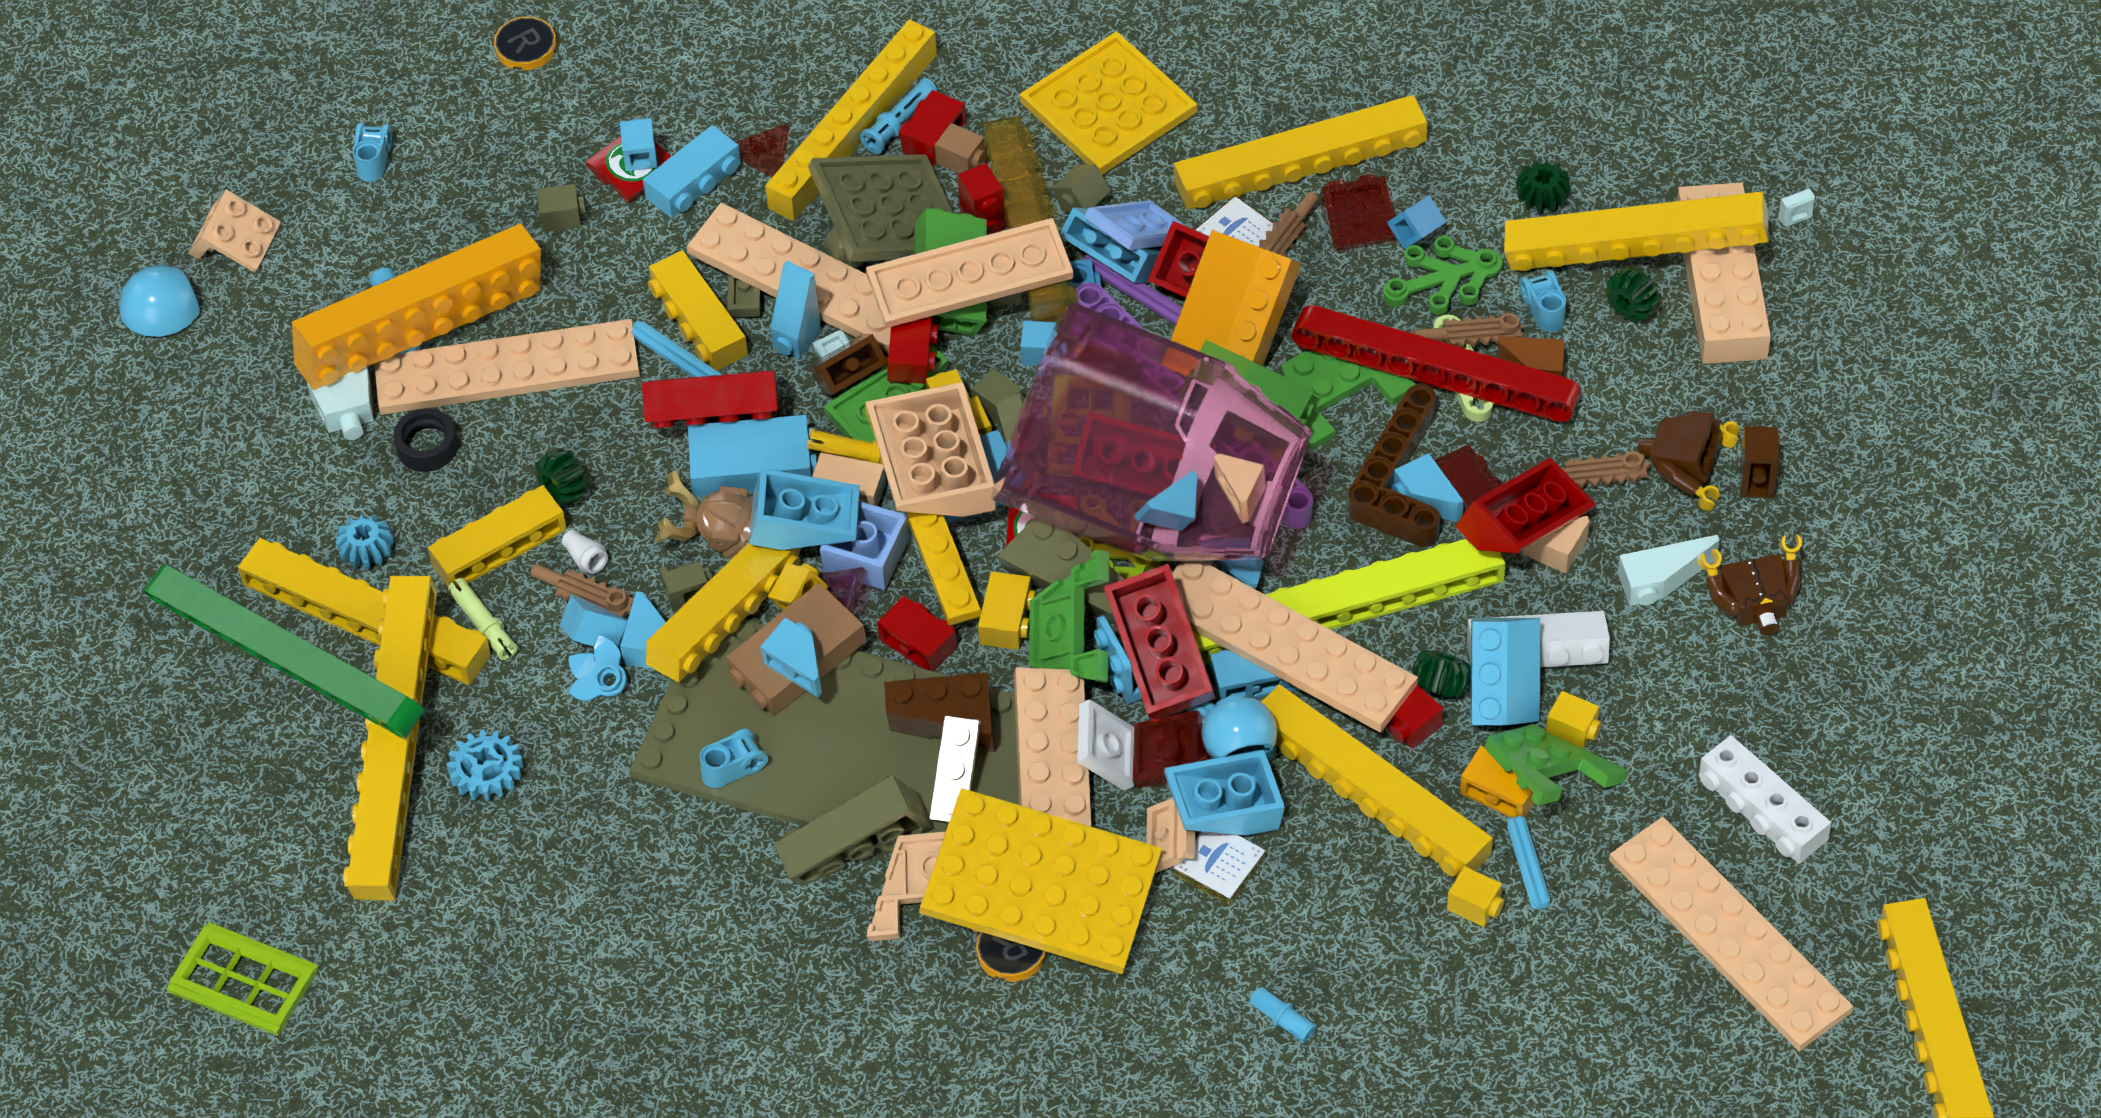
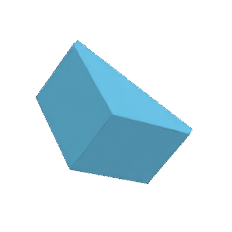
[1134,470,1197,531]
[559,594,628,650]

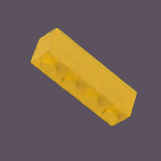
[648,250,748,371]
[427,485,567,589]

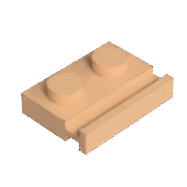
[1146,798,1195,873]

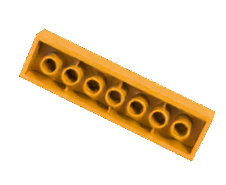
[292,223,541,390]

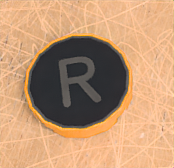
[494,17,557,70]
[976,932,1046,982]

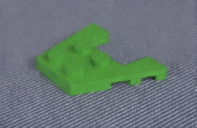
[1281,350,1415,451]
[1029,550,1109,682]
[1484,725,1628,806]

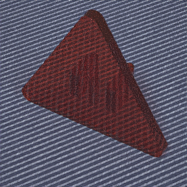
[735,124,789,178]

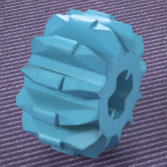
[336,513,394,571]

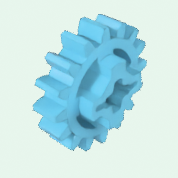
[447,730,523,801]

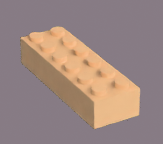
[1677,182,1771,364]

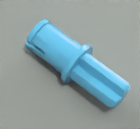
[1249,988,1317,1044]

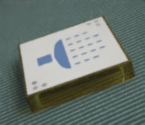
[1194,195,1273,247]
[1171,831,1268,907]

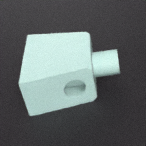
[306,366,374,440]

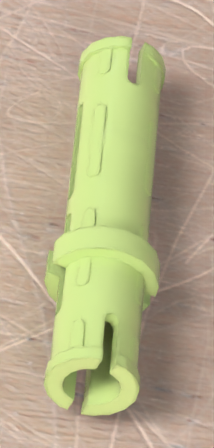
[447,578,518,660]

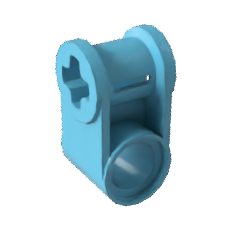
[353,123,392,182]
[1519,270,1566,332]
[700,729,768,788]

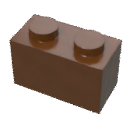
[808,334,888,395]
[1740,425,1779,498]

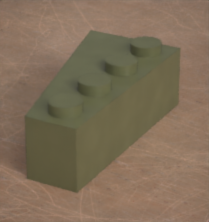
[997,508,1124,626]
[774,775,933,887]

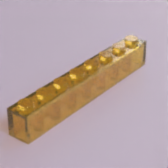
[982,115,1077,322]

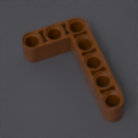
[1348,384,1440,547]

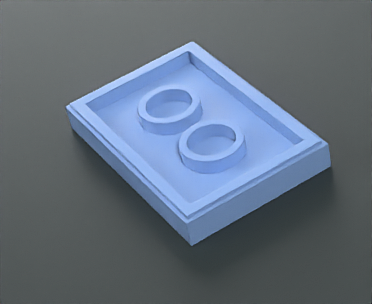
[1084,200,1186,250]

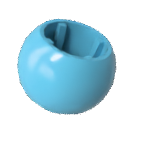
[1201,695,1277,759]

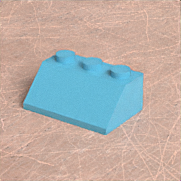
[1470,618,1540,725]

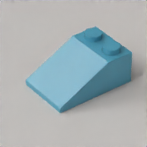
[749,468,860,550]
[1164,750,1285,836]

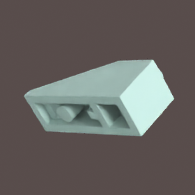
[1618,535,1719,606]

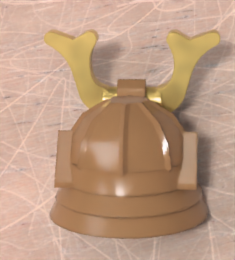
[655,471,753,560]

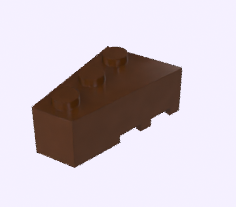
[884,672,995,752]

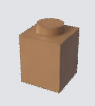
[935,123,987,173]

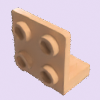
[188,189,280,271]

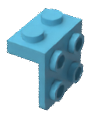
[1094,615,1142,705]

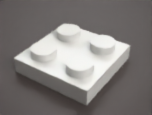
[1077,699,1136,790]

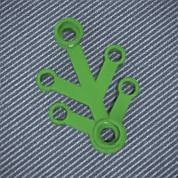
[1383,236,1503,315]

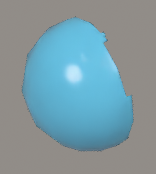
[119,264,200,337]

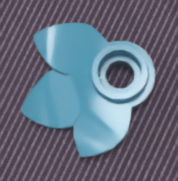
[568,636,627,701]

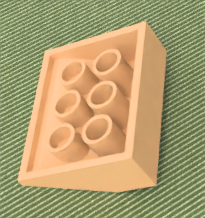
[866,382,995,517]

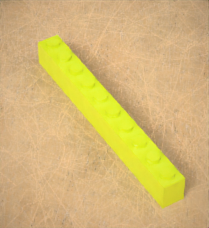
[1193,539,1505,665]

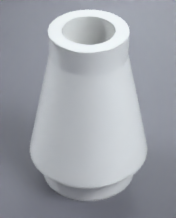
[562,530,608,574]

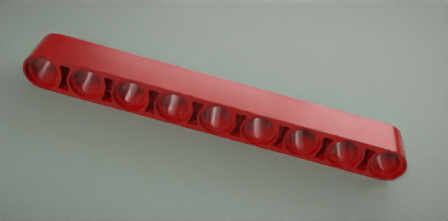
[1291,305,1581,422]

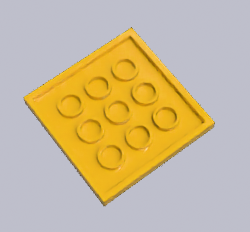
[1019,31,1198,175]

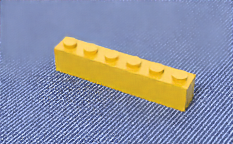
[646,543,801,683]

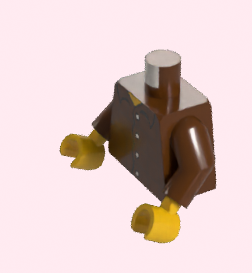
[1638,410,1739,511]
[1697,534,1802,636]

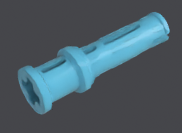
[860,78,937,154]

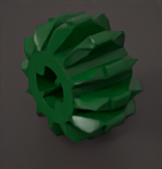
[1516,159,1571,214]
[1604,265,1662,323]
[534,448,588,507]
[1412,650,1471,697]

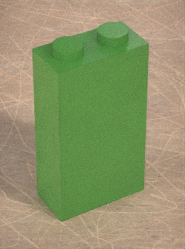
[914,208,987,335]
[1178,340,1314,447]

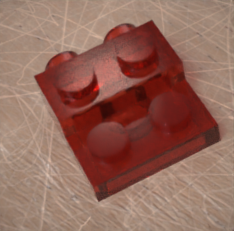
[1320,174,1397,252]
[1132,710,1212,788]

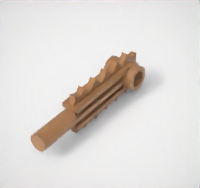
[1259,192,1319,257]
[1412,313,1524,348]
[1562,451,1651,489]
[531,564,634,619]

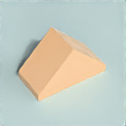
[1213,454,1266,524]
[1522,516,1589,573]

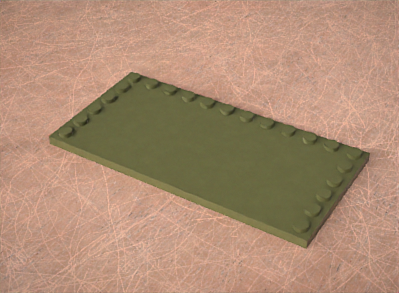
[629,619,1019,852]

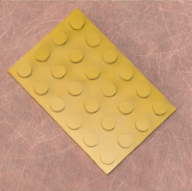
[919,788,1162,975]

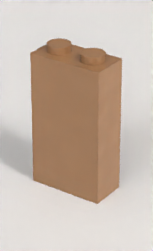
[726,583,867,716]

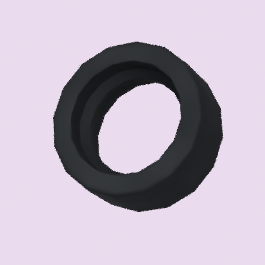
[393,408,458,472]

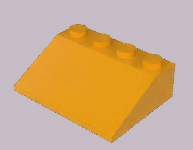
[1167,230,1302,366]

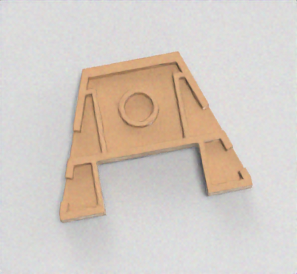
[867,832,980,941]

